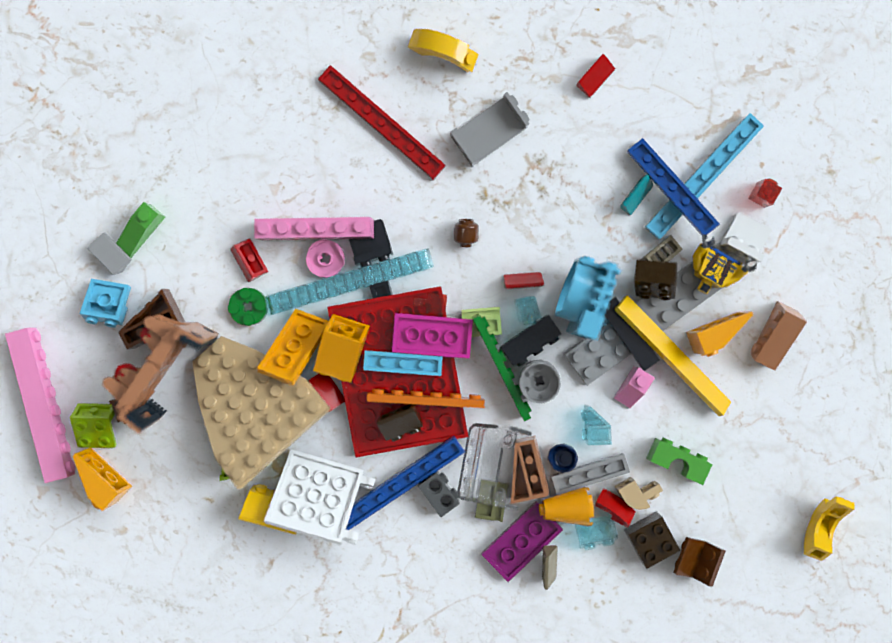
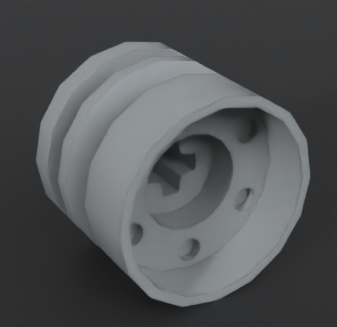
[519,360,561,403]

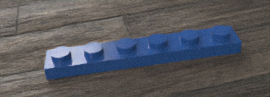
[627,138,720,236]

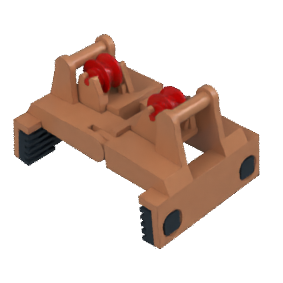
[102,314,219,434]

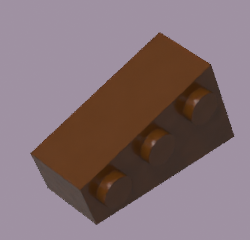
[118,289,185,350]

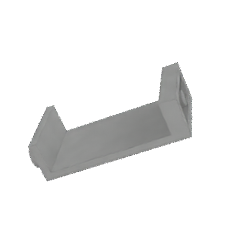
[450,92,530,167]

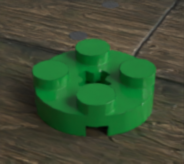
[228,288,268,326]

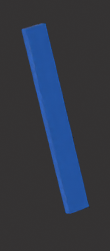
[346,436,465,531]

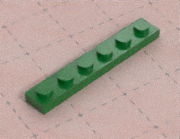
[472,314,532,422]

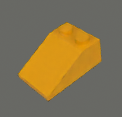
[686,311,753,357]
[72,448,132,511]

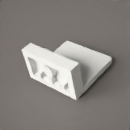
[721,212,772,263]

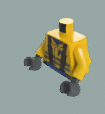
[692,234,757,294]

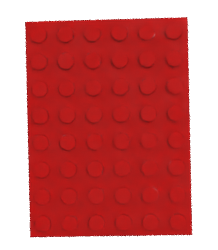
[327,286,469,458]

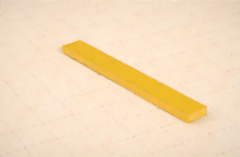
[614,295,731,417]

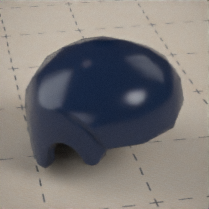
[547,443,578,473]

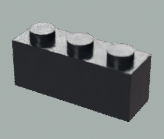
[500,315,562,367]

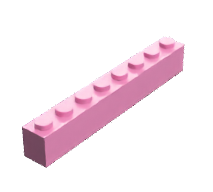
[5,328,75,483]

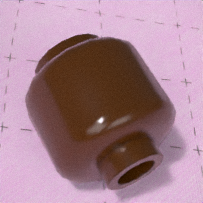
[454,219,479,248]

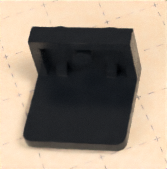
[349,219,394,268]

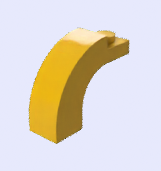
[408,29,479,72]
[804,496,855,561]

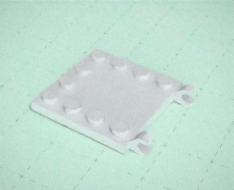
[264,449,375,545]

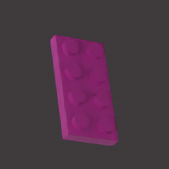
[481,501,563,582]

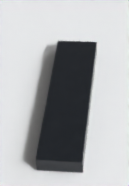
[604,297,660,371]

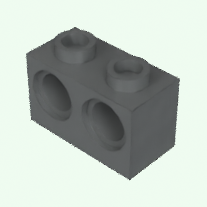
[418,471,460,517]

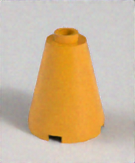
[539,487,594,526]

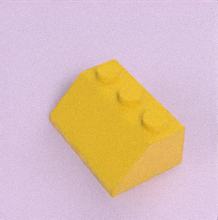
[239,484,297,535]

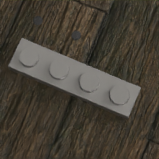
[551,453,630,495]

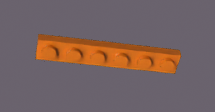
[367,389,485,408]

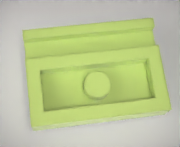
[461,307,502,337]

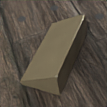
[542,545,558,590]

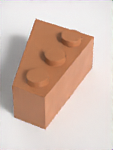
[751,301,807,371]
[510,435,549,504]

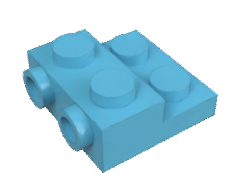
[80,279,131,328]

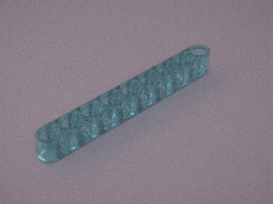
[266,248,434,315]

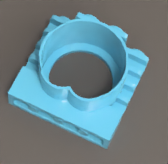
[555,256,621,340]

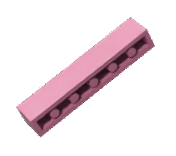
[254,217,374,240]

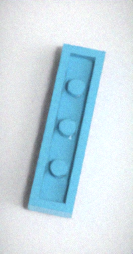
[363,350,443,376]

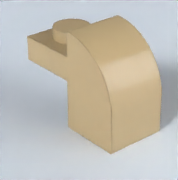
[615,477,663,510]

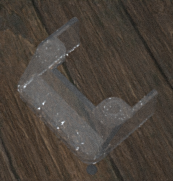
[457,423,532,511]

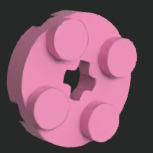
[306,239,345,278]

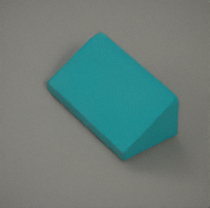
[620,175,653,215]

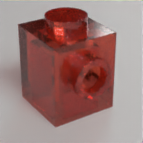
[748,178,782,208]

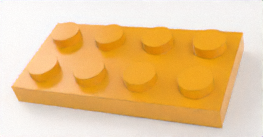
[257,309,329,386]

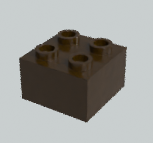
[634,260,677,301]
[623,511,681,569]

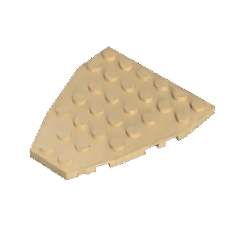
[192,336,331,490]

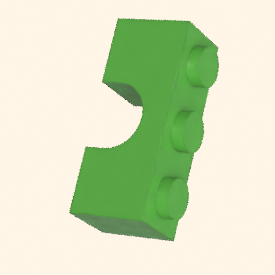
[646,437,713,485]

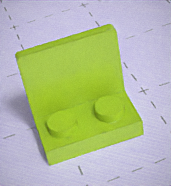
[70,403,117,448]

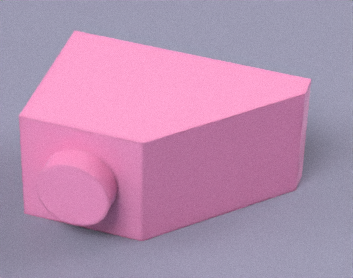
[614,366,655,408]

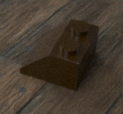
[376,404,423,442]

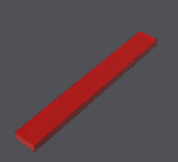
[318,65,446,180]

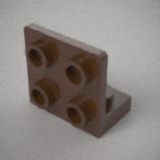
[673,537,726,587]

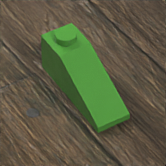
[116,202,165,258]

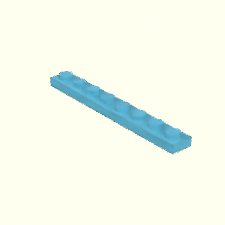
[645,113,764,240]

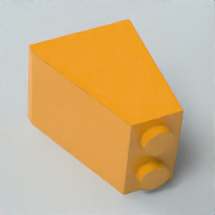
[313,314,370,383]

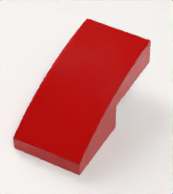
[595,488,636,528]

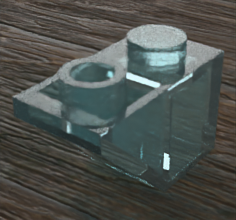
[515,296,541,325]
[581,405,612,445]

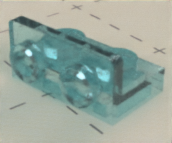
[575,515,618,550]

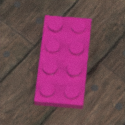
[392,313,473,359]

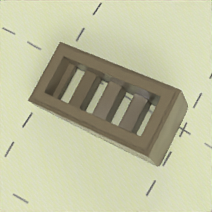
[640,235,683,262]

